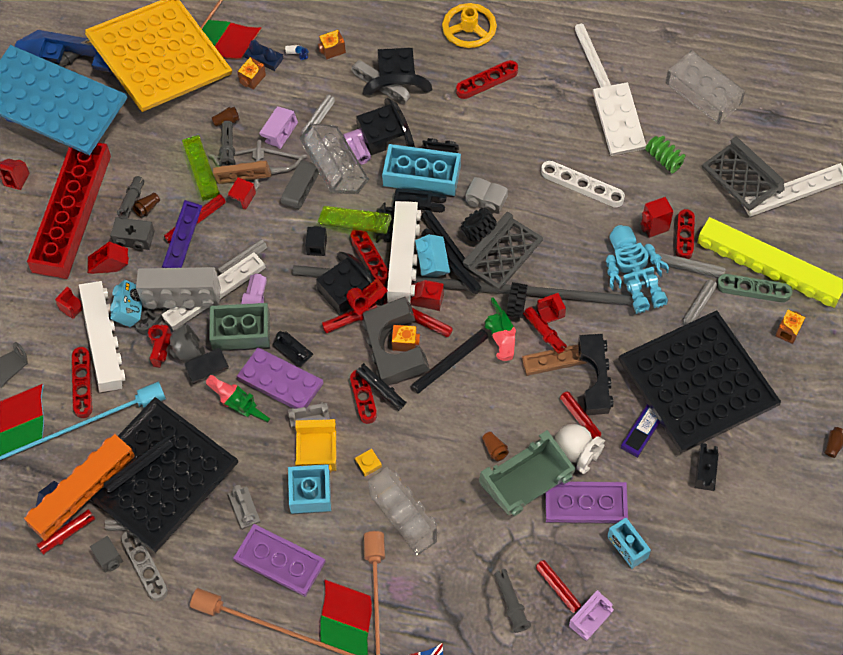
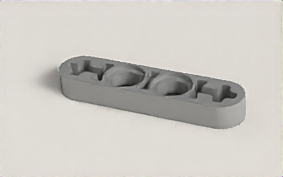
[351,60,411,104]
[121,531,168,601]

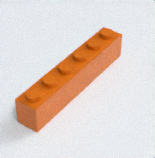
[24,434,135,541]

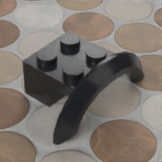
[363,48,433,95]
[356,98,415,155]
[316,252,384,315]

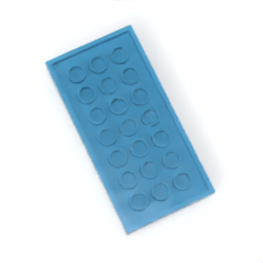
[0,45,128,156]

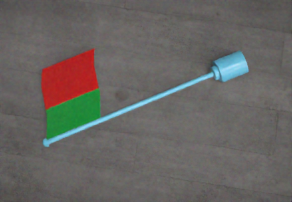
[0,381,166,460]

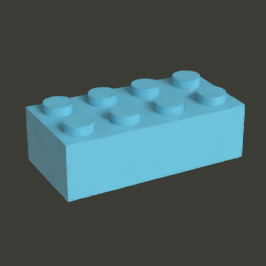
[382,144,461,196]

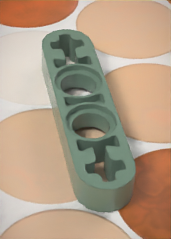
[717,274,792,303]

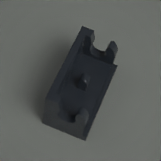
[184,348,229,384]
[694,443,719,491]

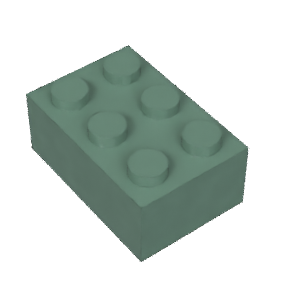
[210,303,270,350]

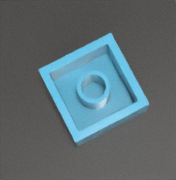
[288,464,331,514]

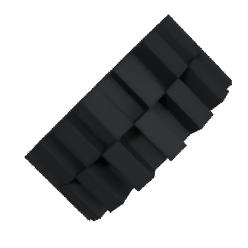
[461,208,497,241]
[507,282,528,319]

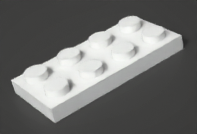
[593,82,646,156]

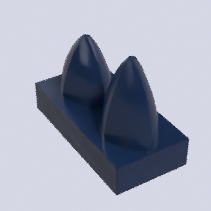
[244,39,284,71]

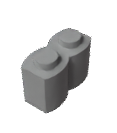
[465,177,508,213]

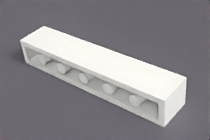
[387,201,421,303]
[79,281,125,393]

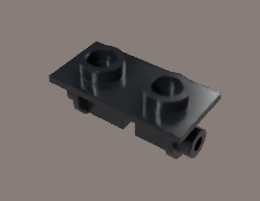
[422,138,459,153]
[374,202,395,243]
[273,331,314,367]

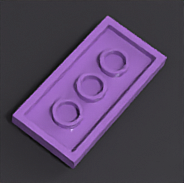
[237,348,323,409]
[545,482,628,523]
[233,524,326,597]

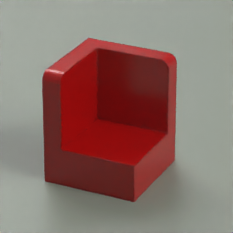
[228,177,256,210]
[55,286,83,319]
[536,293,566,323]

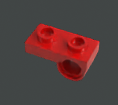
[346,278,388,316]
[148,324,171,368]

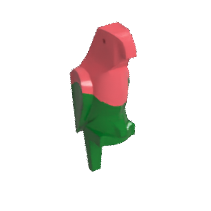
[484,297,516,361]
[206,375,270,423]

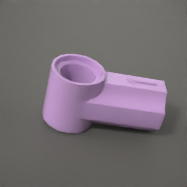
[343,128,371,165]
[241,274,267,304]

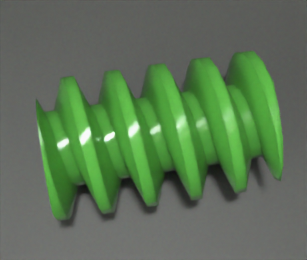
[645,136,686,174]

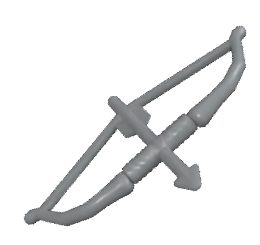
[209,140,307,190]

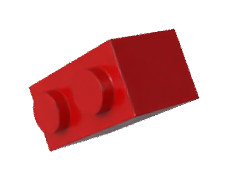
[640,196,674,238]

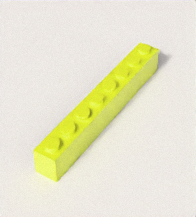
[697,217,843,308]

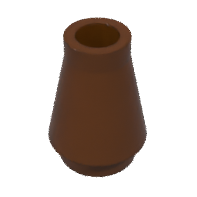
[212,107,240,127]
[132,192,160,217]
[824,427,843,458]

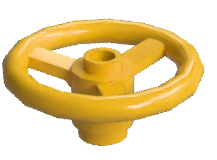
[442,3,497,48]

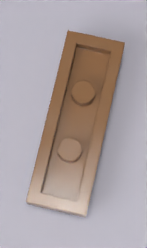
[213,161,271,184]

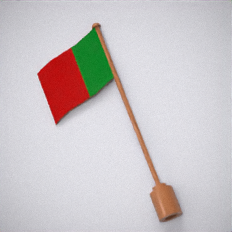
[200,0,262,60]
[190,579,372,655]

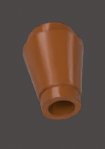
[482,432,509,461]

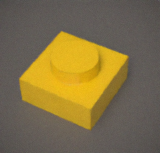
[355,448,382,477]

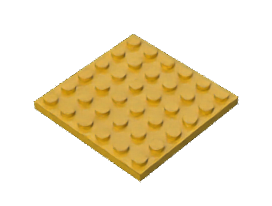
[85,0,232,112]

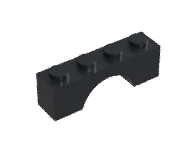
[578,334,613,415]

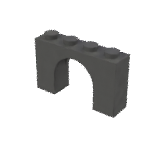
[362,297,430,386]

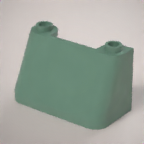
[479,430,576,516]

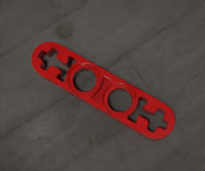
[456,60,518,99]
[350,228,389,285]
[72,347,93,418]

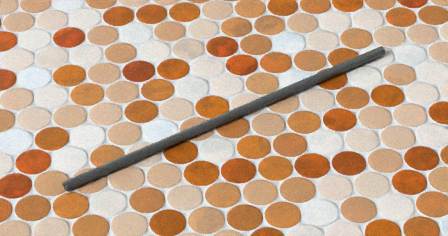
[293,265,651,305]

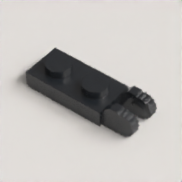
[393,188,447,213]

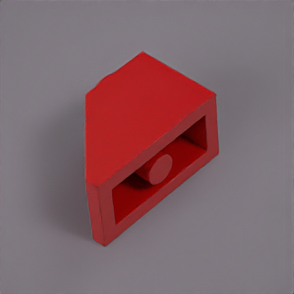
[0,159,30,190]
[87,241,129,274]
[410,280,444,311]

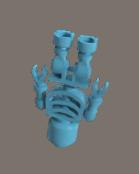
[606,225,669,314]

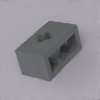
[110,217,155,250]

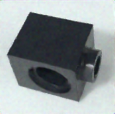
[305,226,327,256]

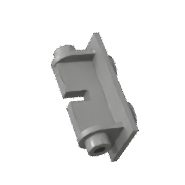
[288,402,330,428]
[228,485,261,529]

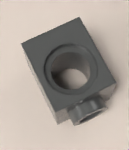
[90,536,123,573]

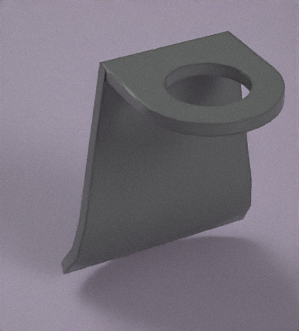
[0,342,28,388]

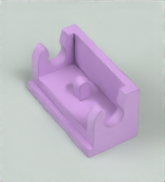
[260,106,298,149]
[569,590,614,641]

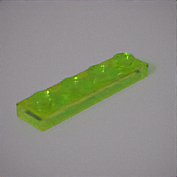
[182,135,220,201]
[318,206,392,234]

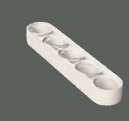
[541,161,625,207]

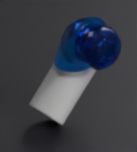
[285,45,309,60]

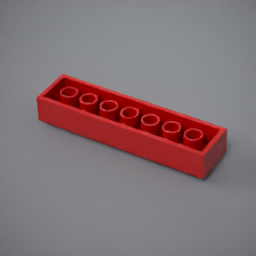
[27,143,111,279]

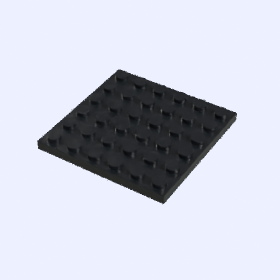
[618,310,781,453]
[90,397,239,553]

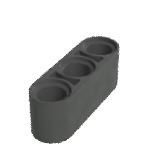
[281,160,320,209]

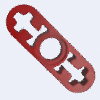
[676,209,695,259]
[350,370,377,424]

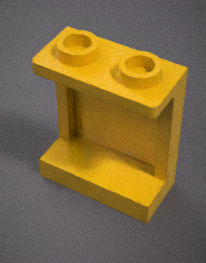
[295,419,337,473]

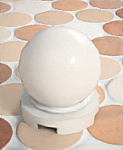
[554,424,605,474]

